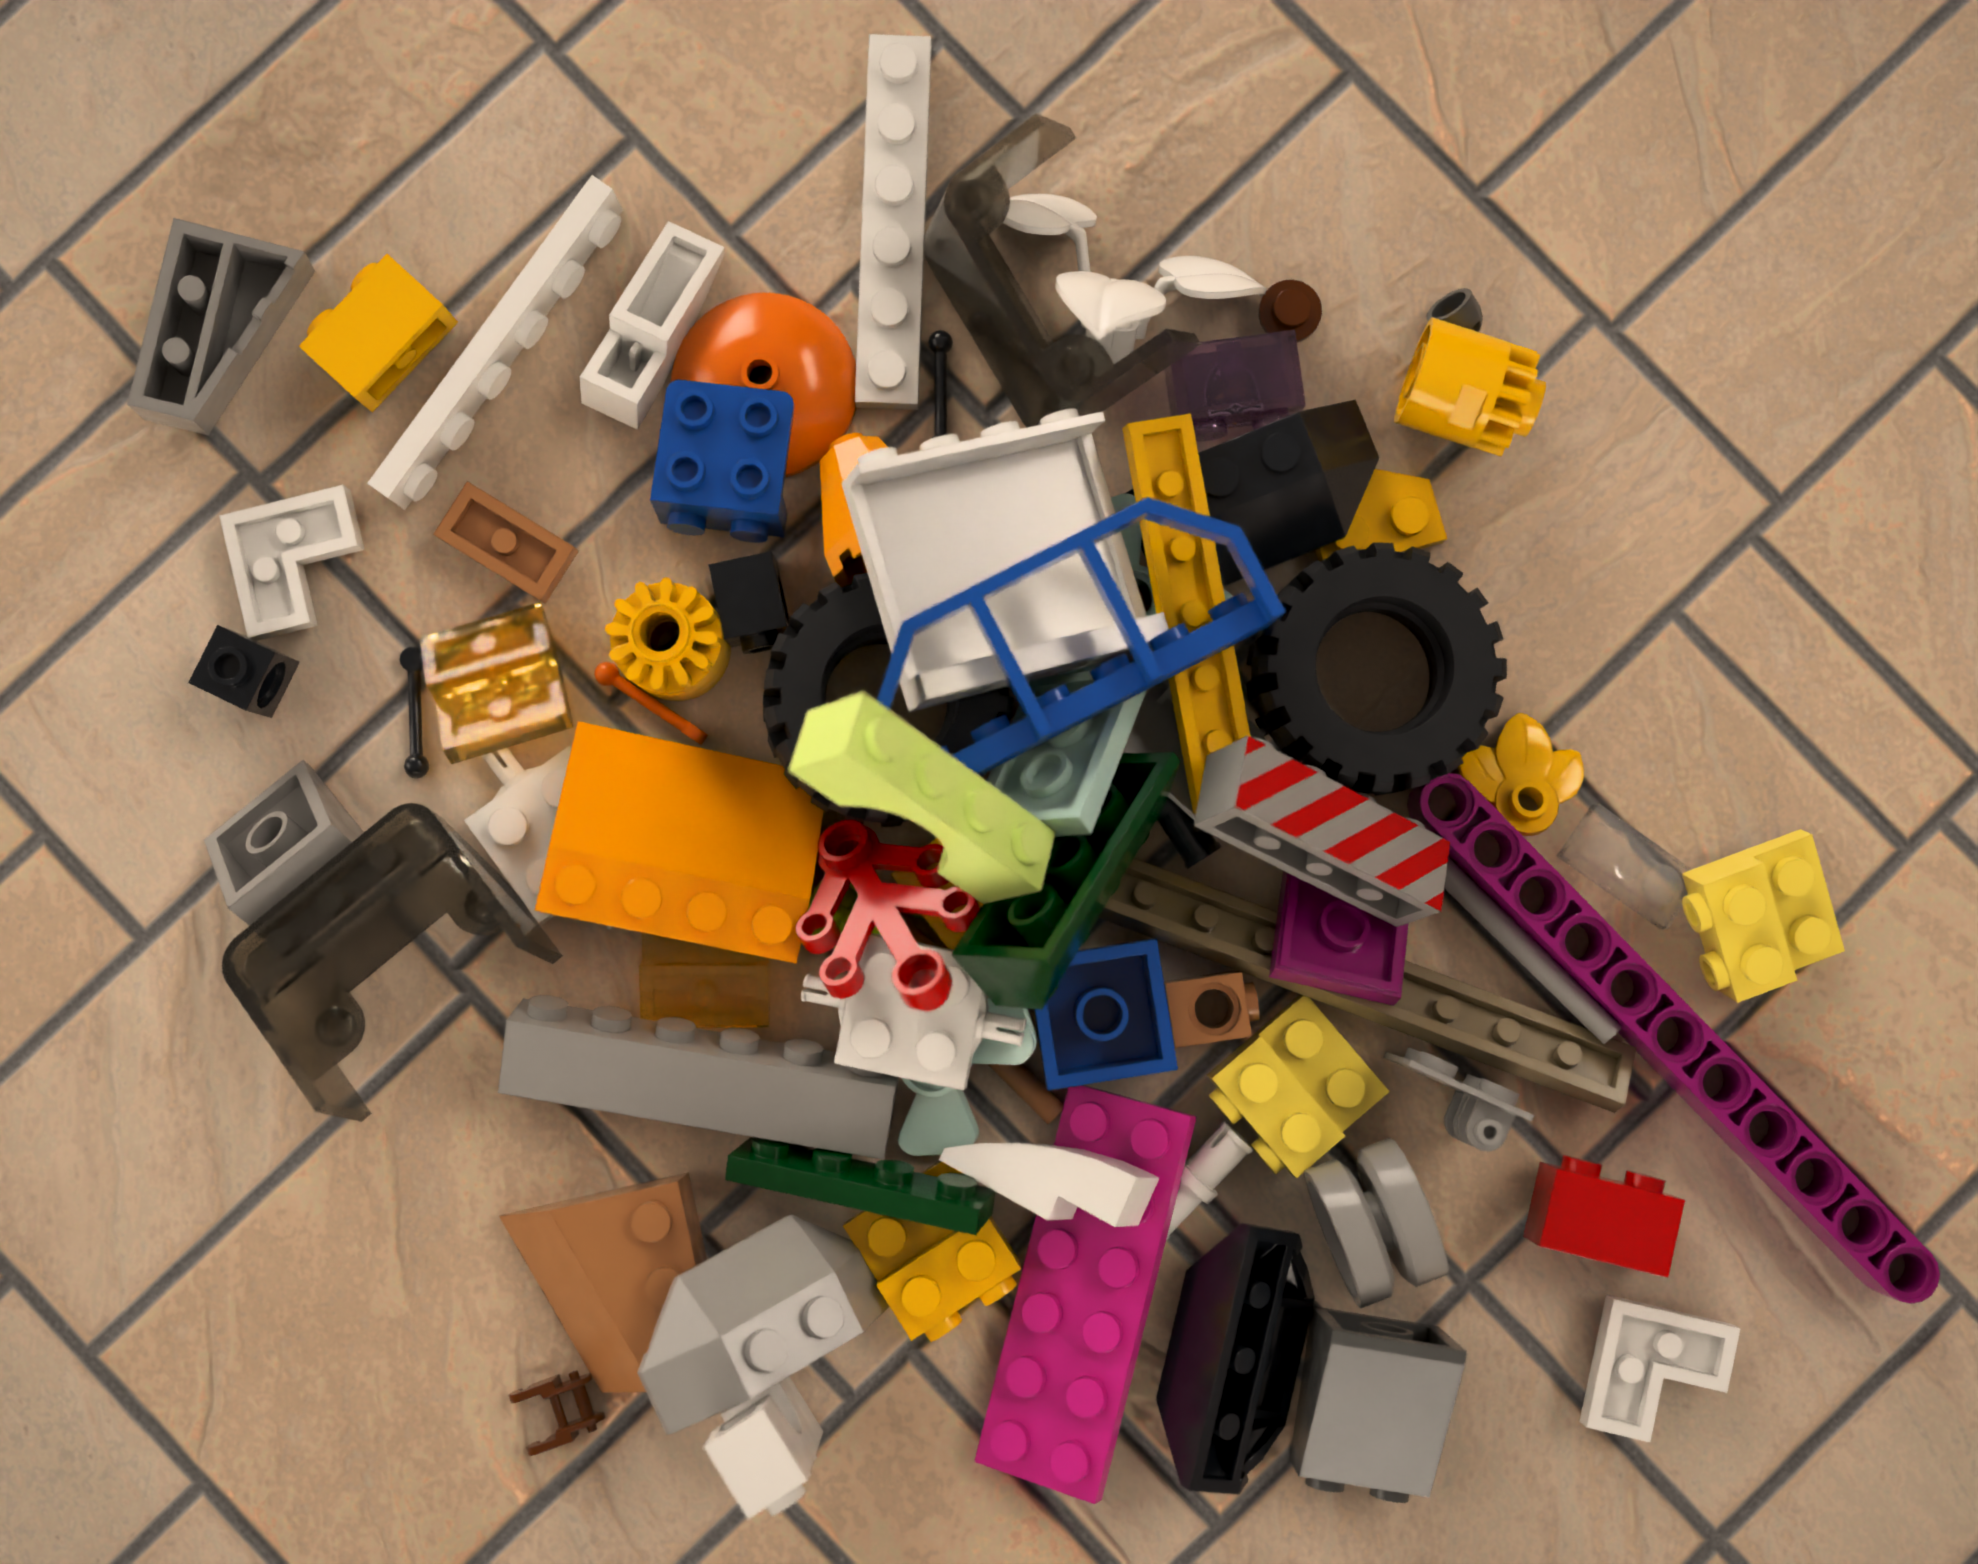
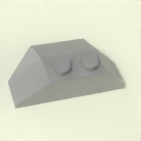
[637,1215,889,1435]

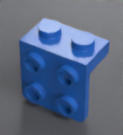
[650,380,794,543]

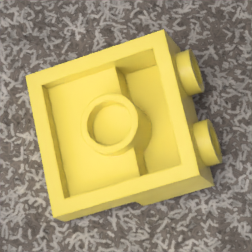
[1682,829,1845,1003]
[1207,994,1390,1178]

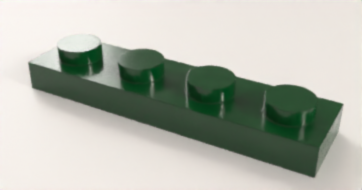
[725,1137,996,1235]

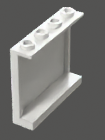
[841,408,1169,712]

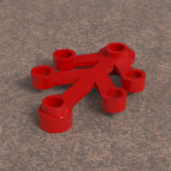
[795,820,981,1011]

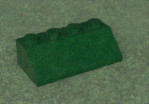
[951,752,1180,1009]

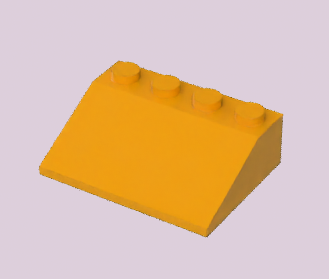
[535,721,824,964]

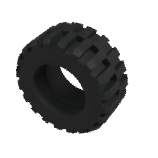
[1246,543,1507,796]
[763,573,1014,827]

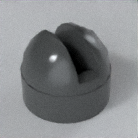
[1426,288,1483,332]

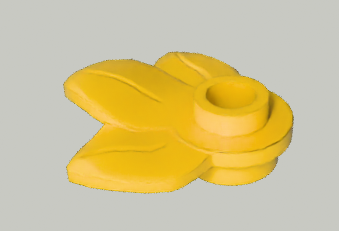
[1458,713,1584,836]

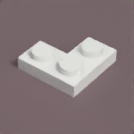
[219,485,365,641]
[1579,1294,1741,1442]

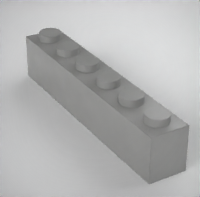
[498,995,899,1159]

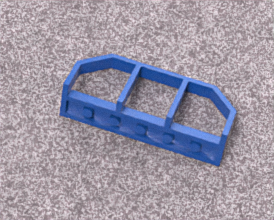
[877,497,1285,776]

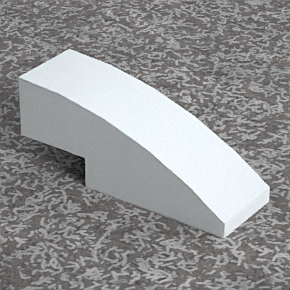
[580,221,725,430]
[939,1143,1160,1227]

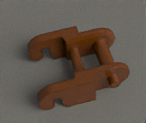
[508,1370,606,1456]

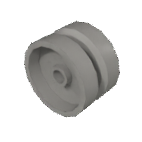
[1304,1138,1449,1309]

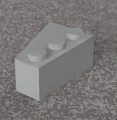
[127,218,315,435]

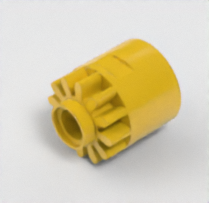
[1394,317,1546,457]
[605,577,731,701]

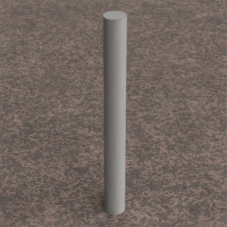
[1445,857,1622,1044]

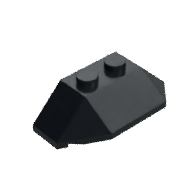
[1125,399,1380,587]
[1156,1223,1315,1495]

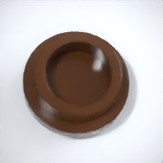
[1258,280,1322,344]

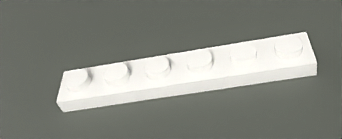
[855,34,932,410]
[367,175,623,510]

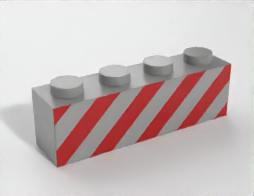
[1194,735,1450,927]

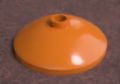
[671,292,856,477]

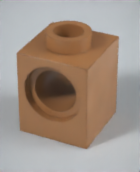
[1164,970,1260,1048]

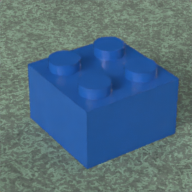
[1034,939,1178,1090]

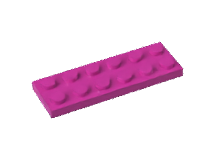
[974,1085,1197,1504]

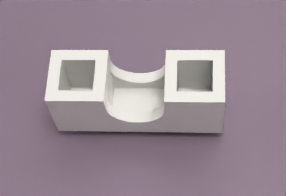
[704,1377,823,1519]

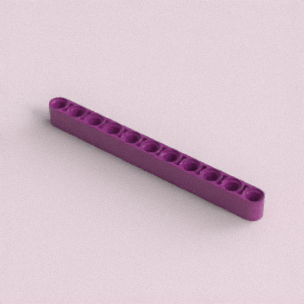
[1407,773,1940,1304]

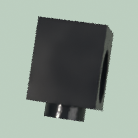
[708,551,790,654]
[188,625,300,718]

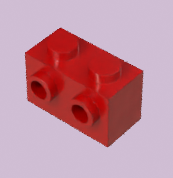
[1523,1155,1685,1278]

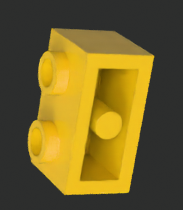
[299,254,458,413]

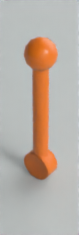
[594,662,708,745]

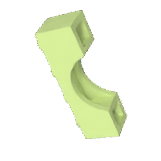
[789,692,1056,904]

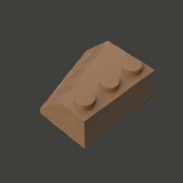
[499,1172,707,1393]

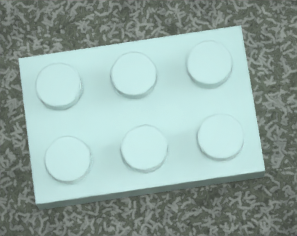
[987,671,1147,837]

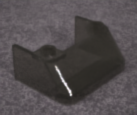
[923,113,1201,428]
[222,803,563,1122]

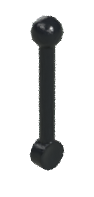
[928,330,953,439]
[399,647,430,778]

